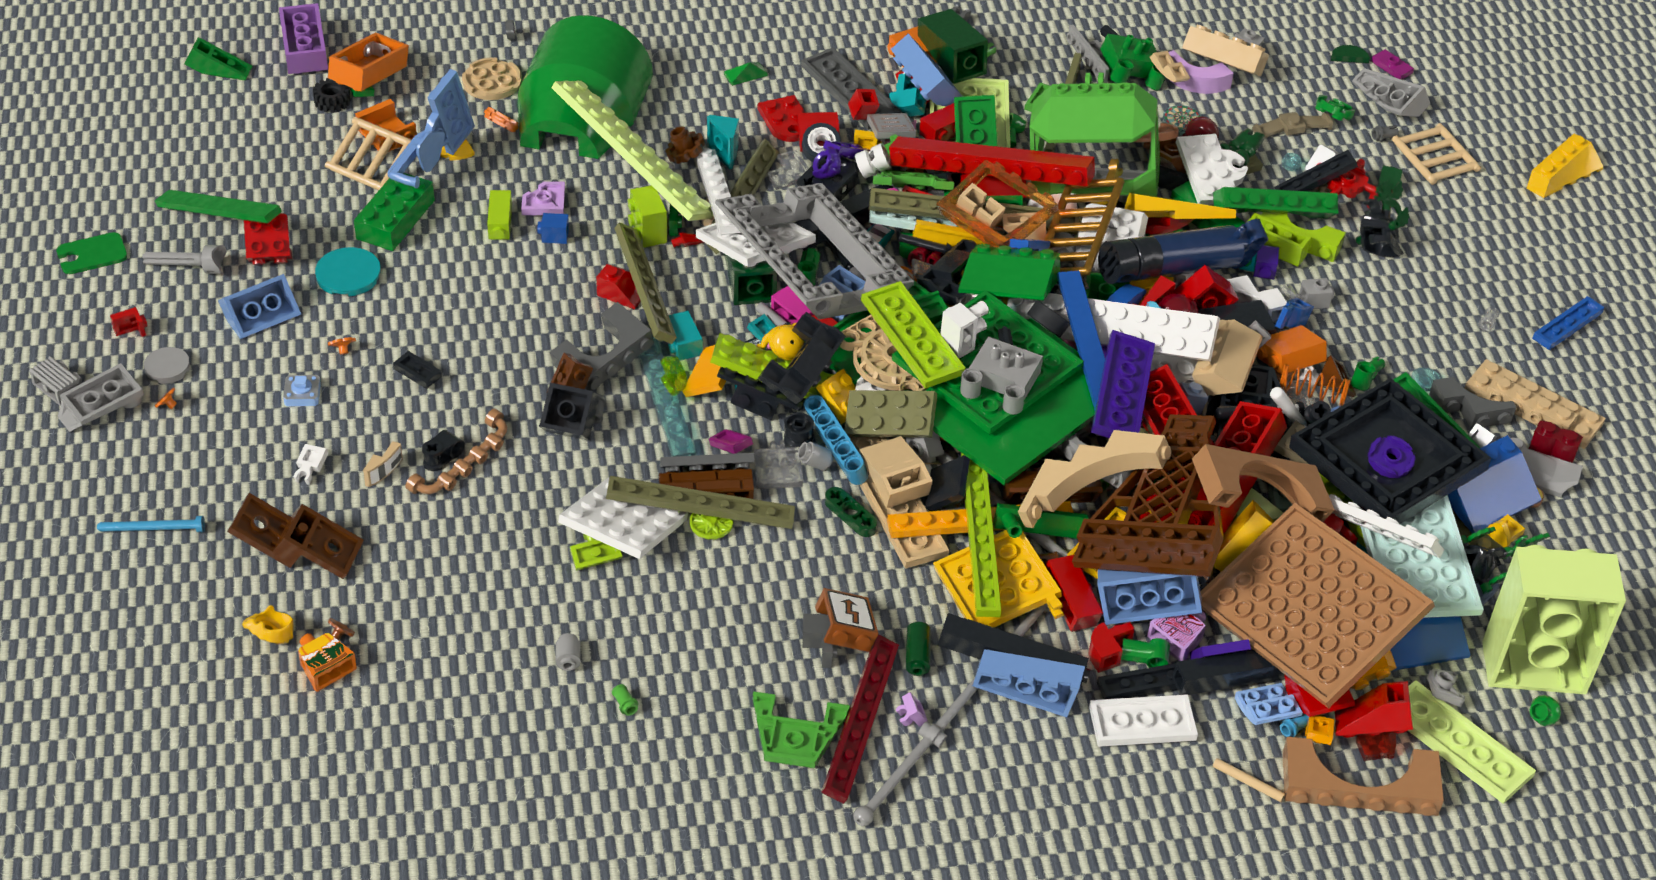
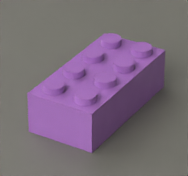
[279,3,328,74]

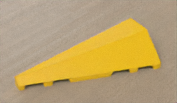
[1124,192,1236,219]

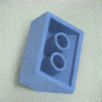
[218,274,301,339]

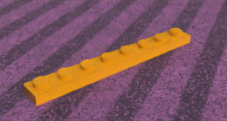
[887,501,1074,538]

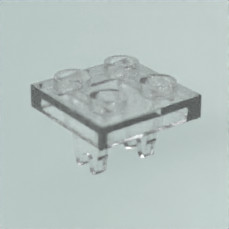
[754,440,803,489]

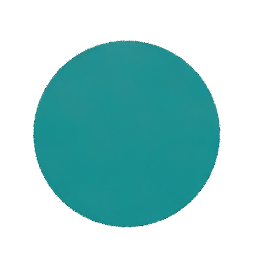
[315,247,381,296]

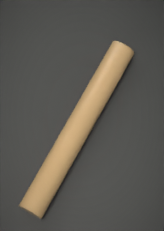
[1212,758,1286,802]

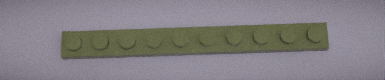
[869,188,1079,234]

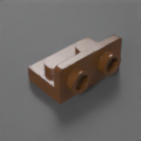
[547,352,593,392]

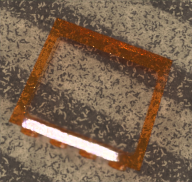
[936,160,1059,249]

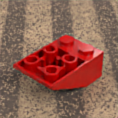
[1335,681,1413,738]

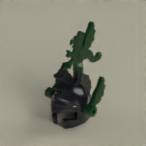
[1356,180,1410,257]

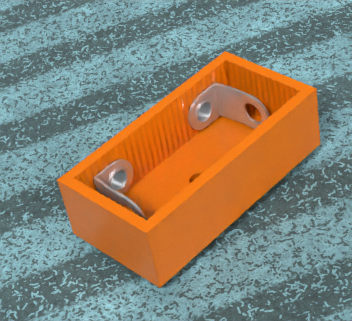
[328,32,409,91]

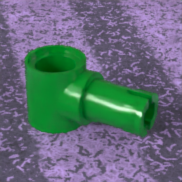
[1351,357,1385,391]

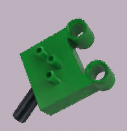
[1100,25,1166,90]

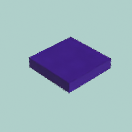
[1190,639,1251,659]

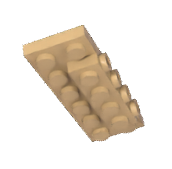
[1465,359,1606,449]

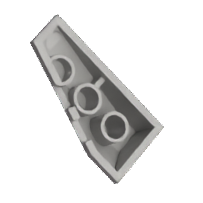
[1352,68,1431,117]

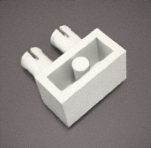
[941,301,989,358]

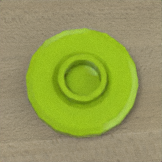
[690,513,733,539]

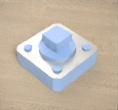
[283,375,321,406]

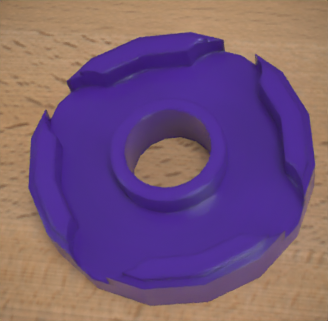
[1368,436,1416,478]

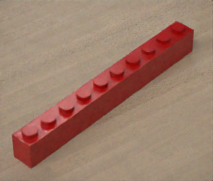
[889,136,1095,187]

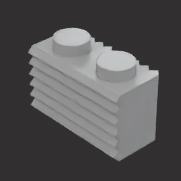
[29,356,82,406]

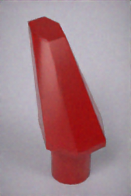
[671,233,704,248]

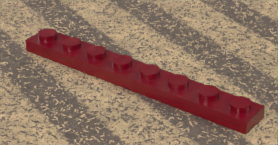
[821,634,899,804]

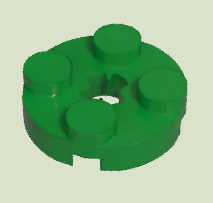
[1315,95,1356,121]

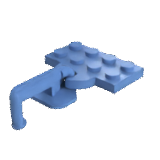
[388,69,475,189]

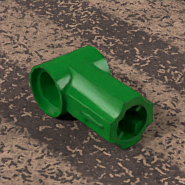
[798,248,821,287]
[1121,638,1170,668]

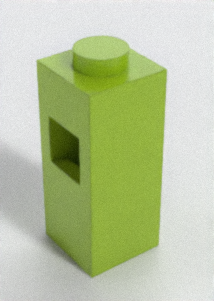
[487,190,512,240]

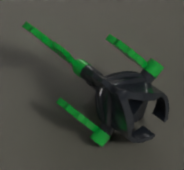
[1461,527,1550,594]

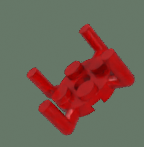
[1317,159,1378,209]

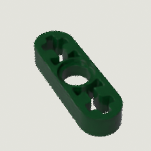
[825,487,877,537]

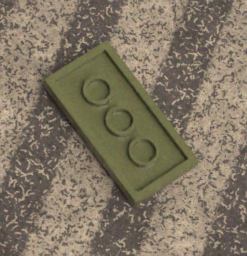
[844,390,937,438]

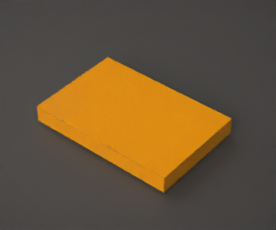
[682,340,741,397]

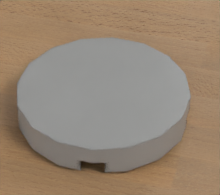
[144,347,190,384]

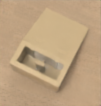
[859,436,933,508]

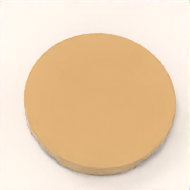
[462,57,522,100]

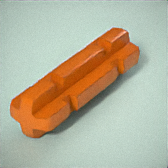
[484,107,519,132]

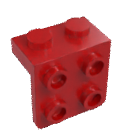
[244,213,293,265]

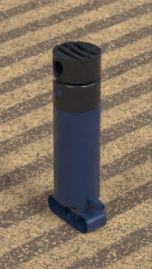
[1098,219,1268,284]

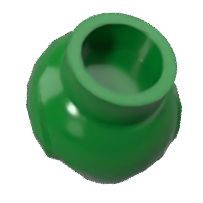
[1530,695,1561,726]

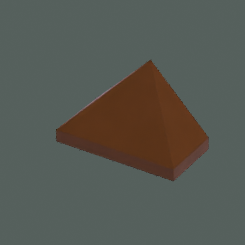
[1317,355,1356,398]

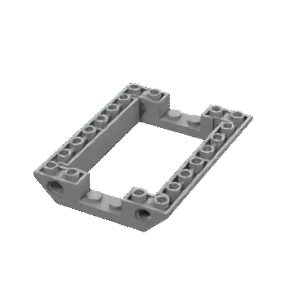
[715,183,914,320]

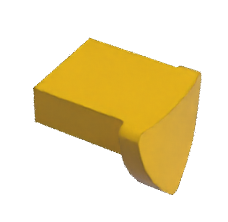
[1488,514,1525,547]

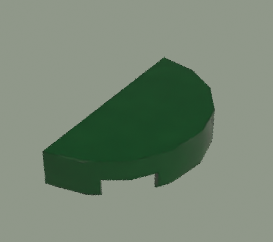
[1330,45,1370,63]

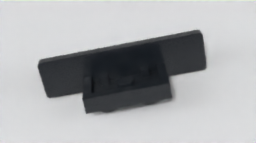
[717,367,805,420]

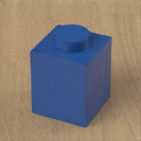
[537,213,569,244]

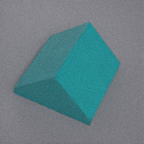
[707,115,739,169]

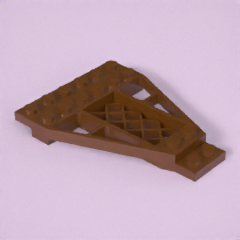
[1072,414,1224,577]

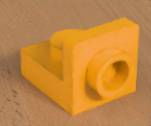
[1305,715,1334,745]

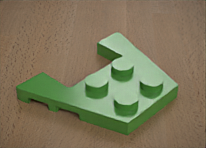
[873,170,954,190]
[753,691,850,768]

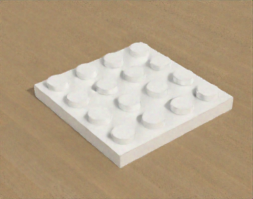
[696,222,816,267]
[558,477,688,559]

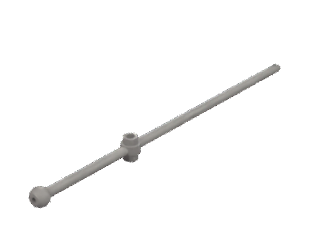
[853,604,1048,826]

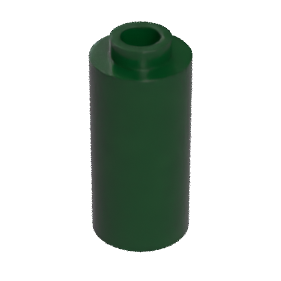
[906,622,931,676]

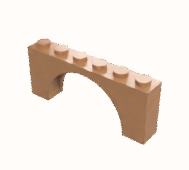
[1192,444,1334,522]
[1283,737,1444,816]

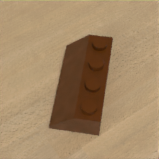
[1002,468,1103,504]

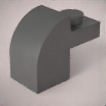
[802,613,842,668]

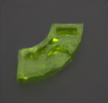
[660,356,687,396]

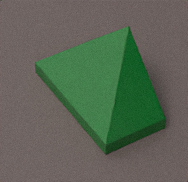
[724,62,768,86]

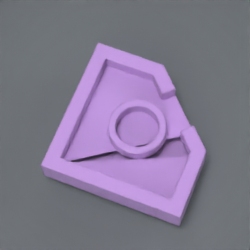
[521,181,565,216]

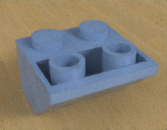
[819,265,865,322]

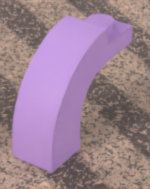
[1169,50,1234,94]

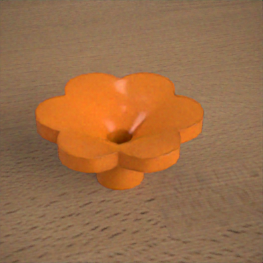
[328,337,356,355]
[154,387,177,409]

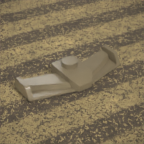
[1252,112,1333,138]

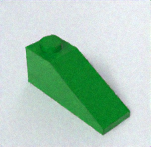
[184,37,252,80]

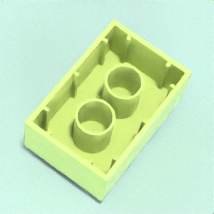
[1482,545,1626,694]

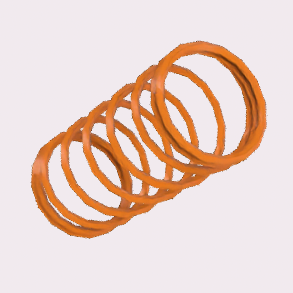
[1280,364,1350,406]

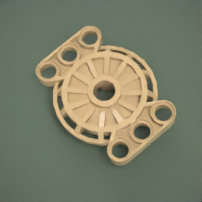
[840,315,928,391]

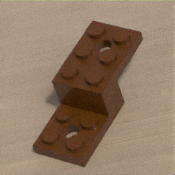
[227,493,364,579]

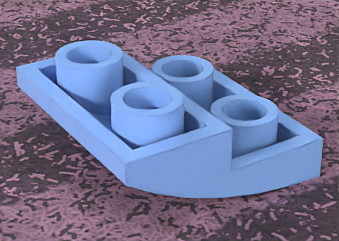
[1235,683,1303,725]

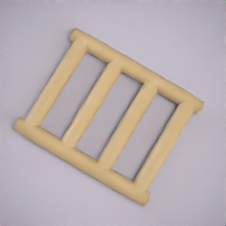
[325,117,411,191]
[1392,123,1481,185]

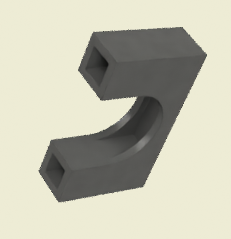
[550,302,654,391]

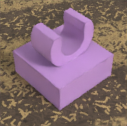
[896,692,928,727]

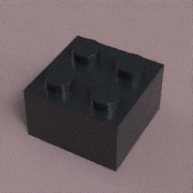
[539,383,600,440]

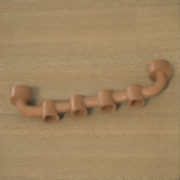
[405,408,507,494]

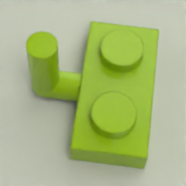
[569,534,622,571]

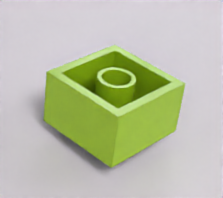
[627,185,667,248]

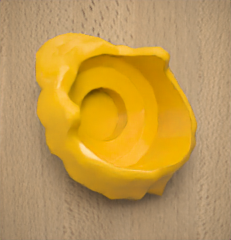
[242,605,294,645]

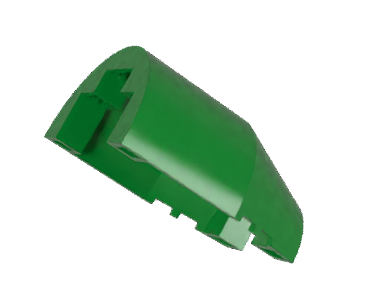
[517,15,653,159]

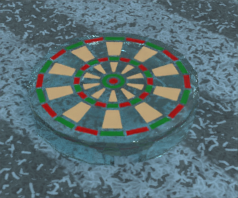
[1162,105,1201,136]

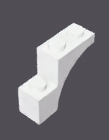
[1226,275,1286,323]

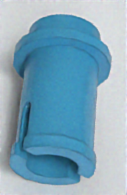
[1280,713,1309,737]

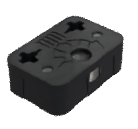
[797,156,859,202]

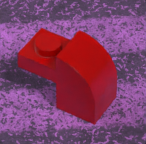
[1088,622,1134,673]

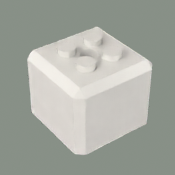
[1074,203,1148,280]

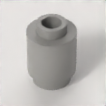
[797,442,833,471]
[556,633,580,671]

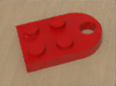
[757,95,805,142]

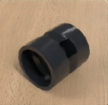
[784,413,814,456]

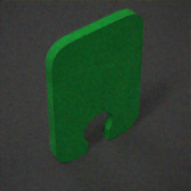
[56,232,127,274]

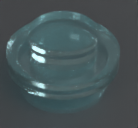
[1281,153,1302,171]

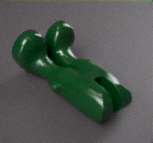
[1220,128,1265,168]

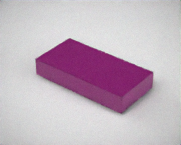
[709,429,753,454]

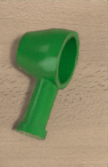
[1009,113,1026,148]

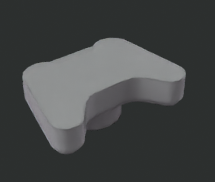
[1427,669,1465,707]

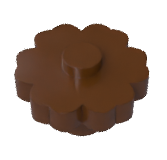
[665,126,706,164]

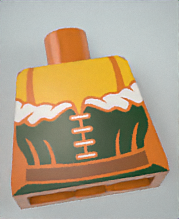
[298,633,357,692]

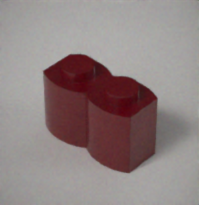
[1528,421,1583,463]

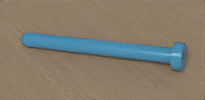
[97,516,205,532]

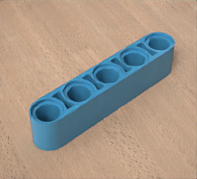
[804,395,869,485]

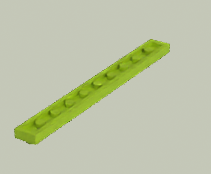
[961,453,1001,617]

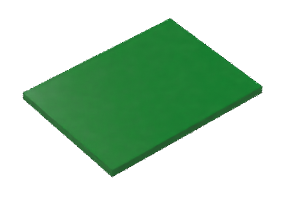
[925,318,1095,485]

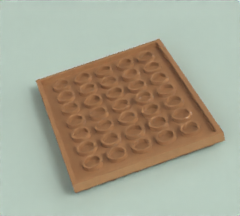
[1200,503,1435,709]

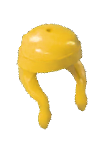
[756,322,805,361]

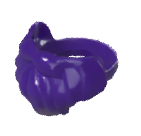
[812,147,841,179]

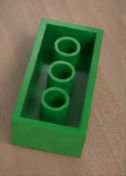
[354,173,435,251]

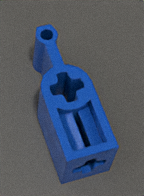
[1275,298,1314,329]

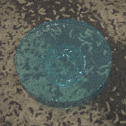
[1411,368,1441,391]

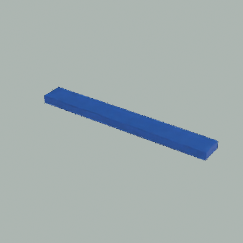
[1057,271,1105,410]

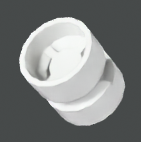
[855,143,892,178]

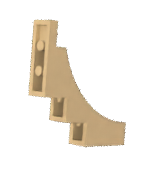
[1018,430,1171,528]

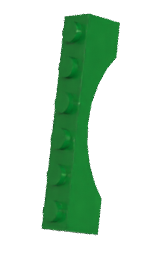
[1213,187,1338,219]

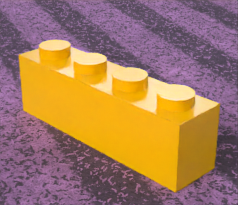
[1526,133,1604,198]

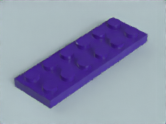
[1091,330,1155,438]

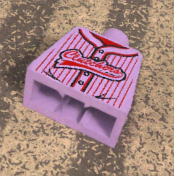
[1147,611,1206,661]

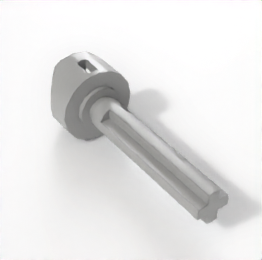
[142,245,227,274]

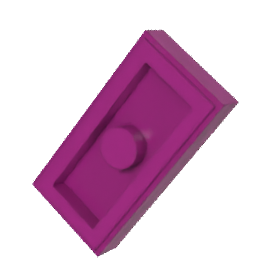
[1371,49,1414,80]

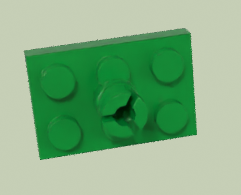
[954,95,997,146]

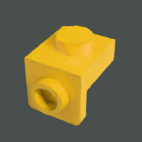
[854,129,882,150]

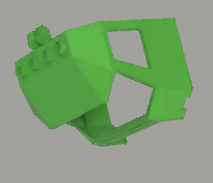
[1029,73,1160,199]

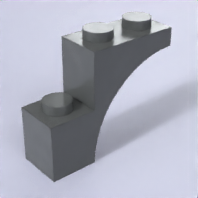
[1429,377,1516,429]

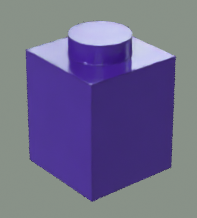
[1253,245,1279,280]

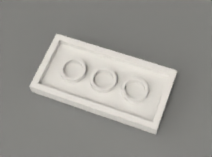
[1089,695,1198,747]

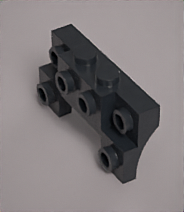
[918,239,977,305]
[758,312,846,404]

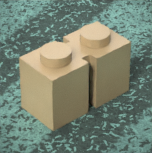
[955,183,1005,234]

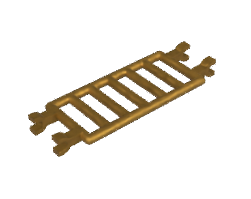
[1044,159,1124,276]

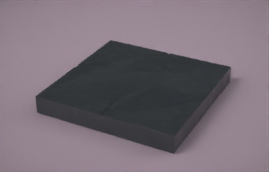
[1289,378,1491,524]

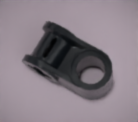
[422,430,465,471]

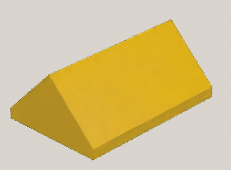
[1214,500,1275,572]

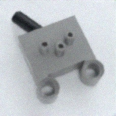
[960,326,1043,414]

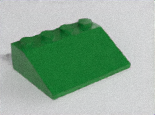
[959,244,1060,300]

